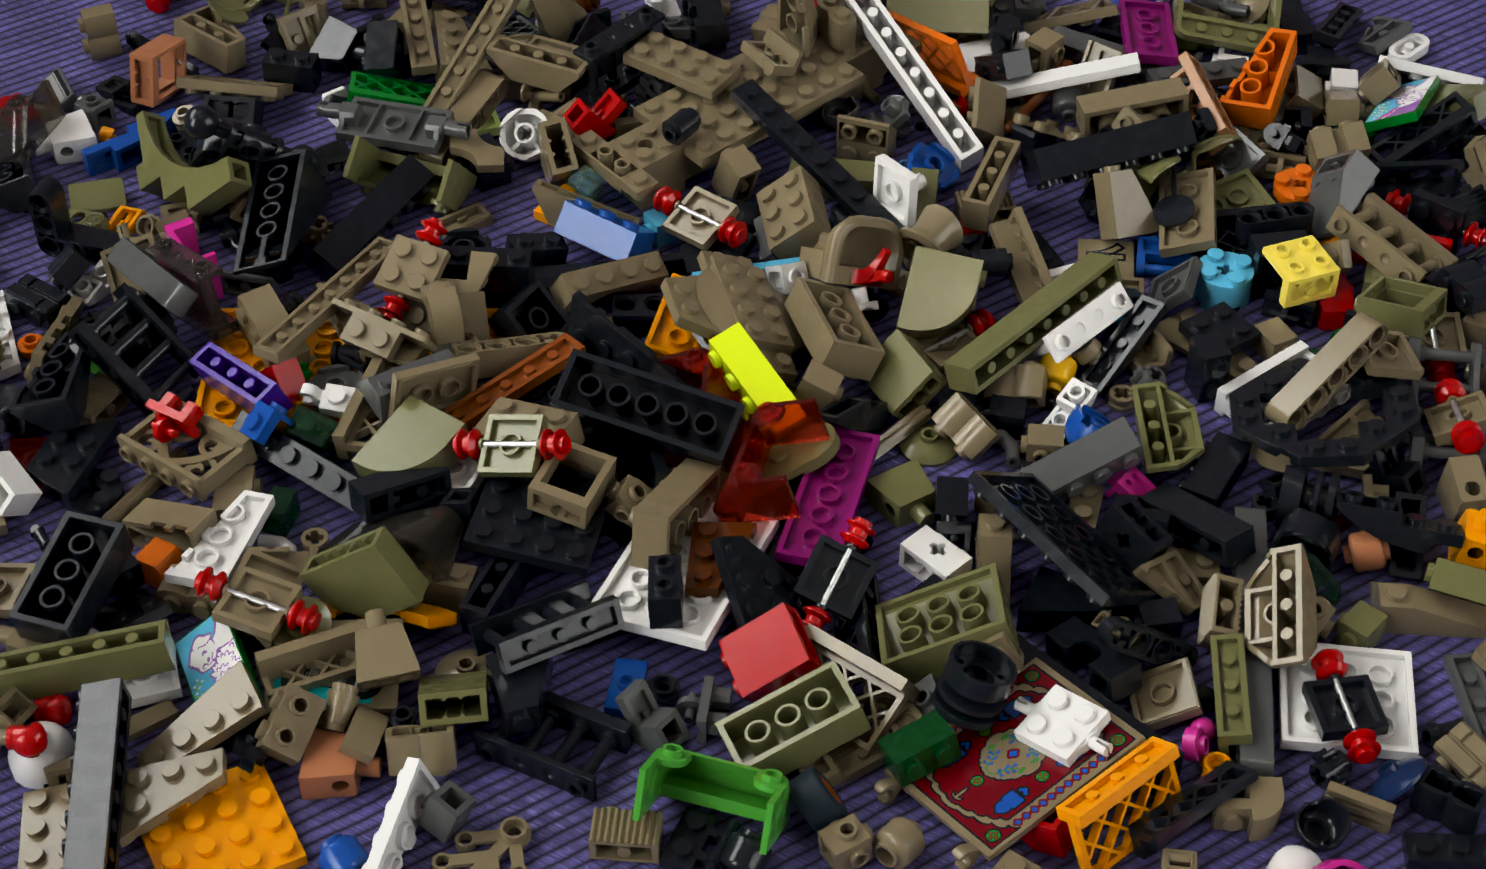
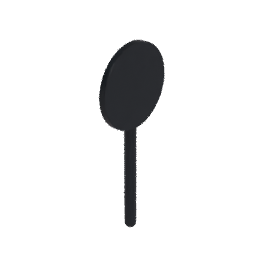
[1153,164,1195,227]

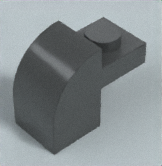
[614,679,690,753]

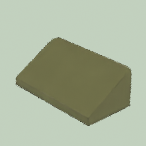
[68,177,127,216]

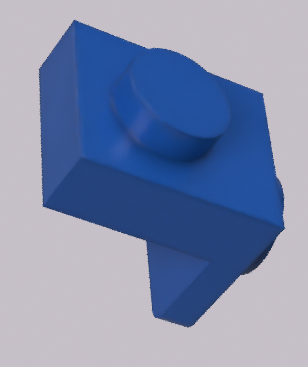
[240,400,295,446]

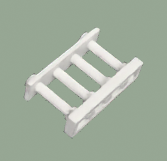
[1014,282,1134,366]

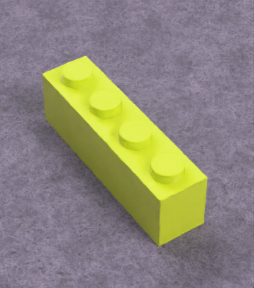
[707,322,807,441]

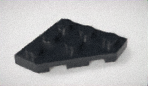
[710,536,815,629]

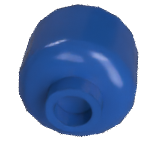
[318,833,369,869]

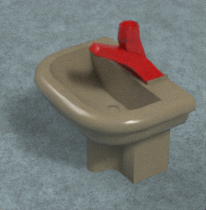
[799,215,903,290]

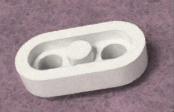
[1387,33,1430,62]

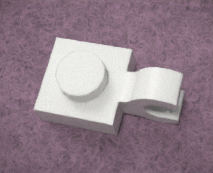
[300,383,356,418]

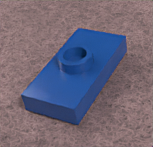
[604,658,648,717]

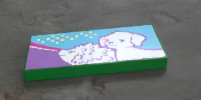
[1364,75,1441,133]
[175,615,265,703]

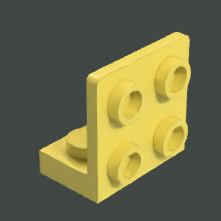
[1262,235,1340,309]

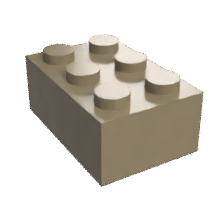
[756,165,831,259]

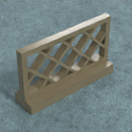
[332,357,396,459]
[805,623,921,755]

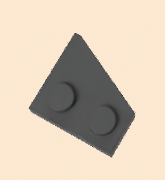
[1357,15,1413,56]

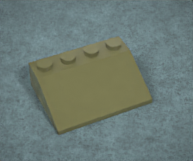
[875,562,1020,685]

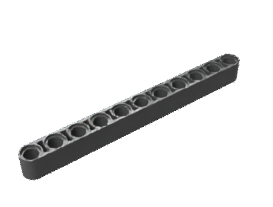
[1232,506,1275,777]

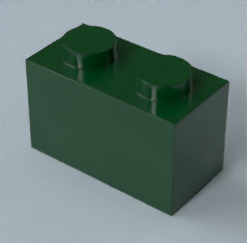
[877,710,962,788]

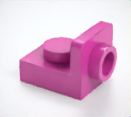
[1104,466,1157,504]

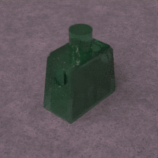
[285,404,339,460]

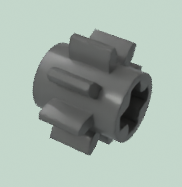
[1129,365,1168,386]

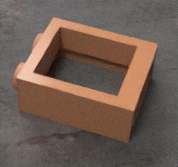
[129,33,187,108]

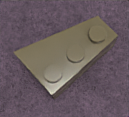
[122,497,218,553]

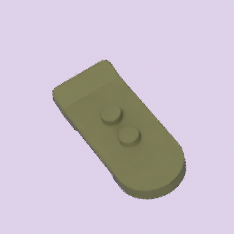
[714,422,841,509]

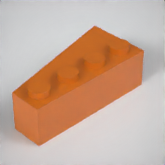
[1219,27,1297,129]

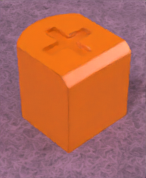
[135,536,183,588]

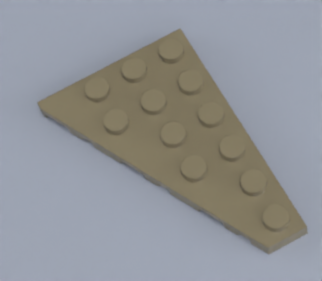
[18,748,227,869]

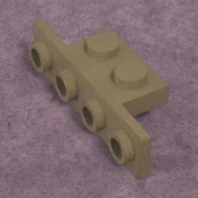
[331,297,437,362]

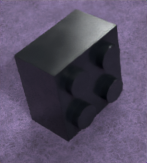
[1247,230,1308,300]

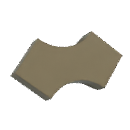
[450,129,504,173]

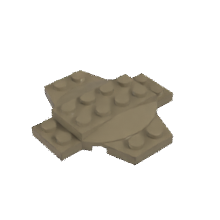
[660,250,810,384]

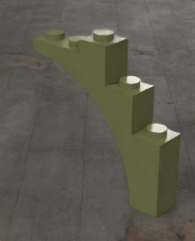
[136,110,252,216]

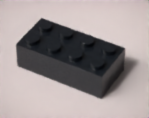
[8,510,135,644]

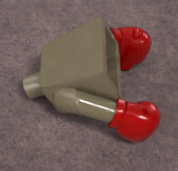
[0,685,72,758]

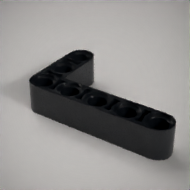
[27,177,171,267]

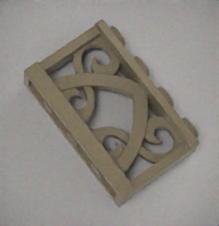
[116,400,258,503]

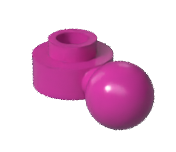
[1182,717,1216,762]

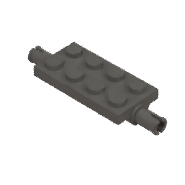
[316,96,472,155]

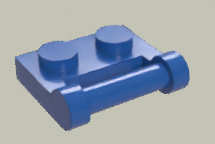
[1135,235,1194,277]

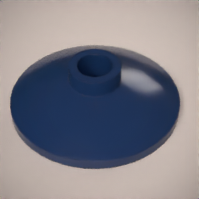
[1368,756,1427,802]

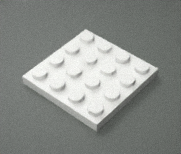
[1278,643,1419,760]

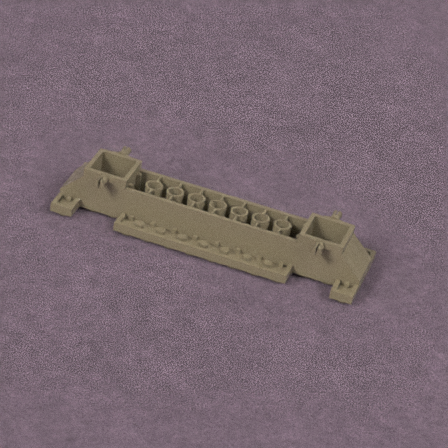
[571,24,922,211]

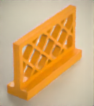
[1055,736,1181,869]

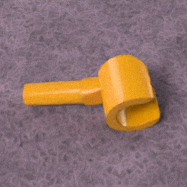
[99,126,117,142]

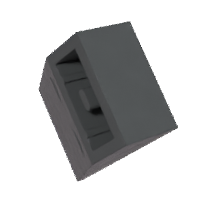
[1309,149,1380,239]

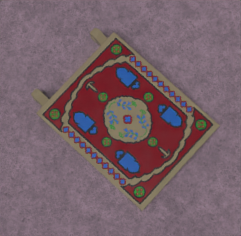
[874,657,1146,869]

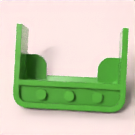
[632,743,792,855]

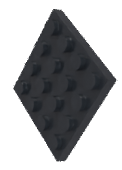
[463,461,619,578]

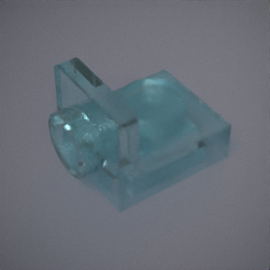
[568,165,605,202]

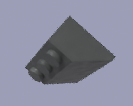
[356,348,455,423]

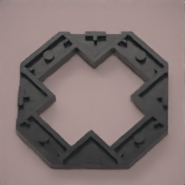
[1229,358,1421,468]

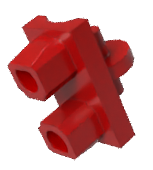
[145,391,204,443]

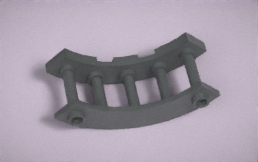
[1402,336,1486,473]

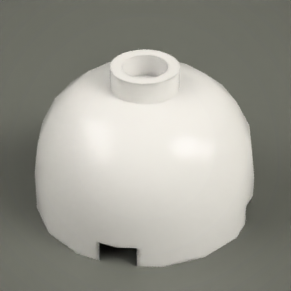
[499,108,547,162]
[8,721,75,790]

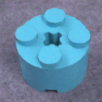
[1193,248,1254,310]

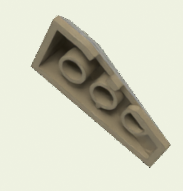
[530,0,588,42]

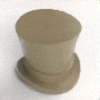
[900,204,964,270]

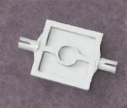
[1014,684,1113,768]

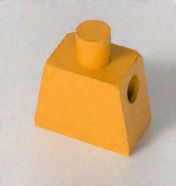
[1447,508,1486,570]

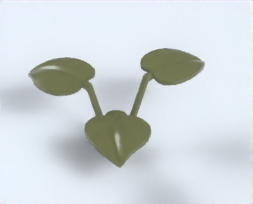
[207,0,317,42]
[1136,134,1243,183]

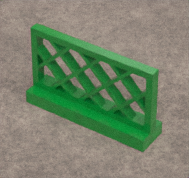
[347,71,435,106]

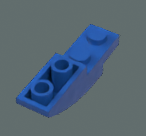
[81,108,179,177]

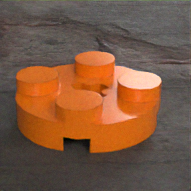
[1273,163,1316,203]

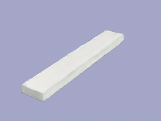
[992,52,1141,99]

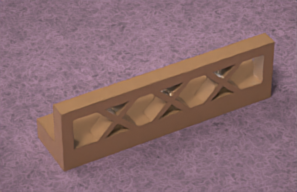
[1170,51,1237,156]

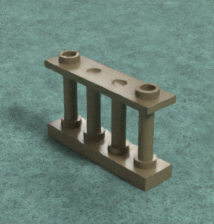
[1325,192,1459,283]

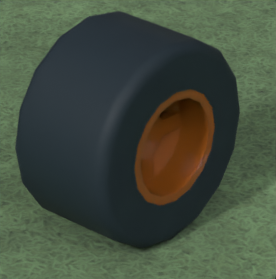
[789,766,848,832]

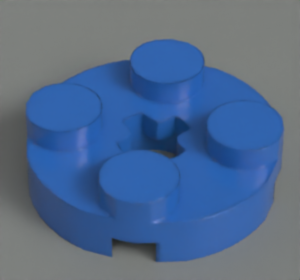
[906,142,959,194]

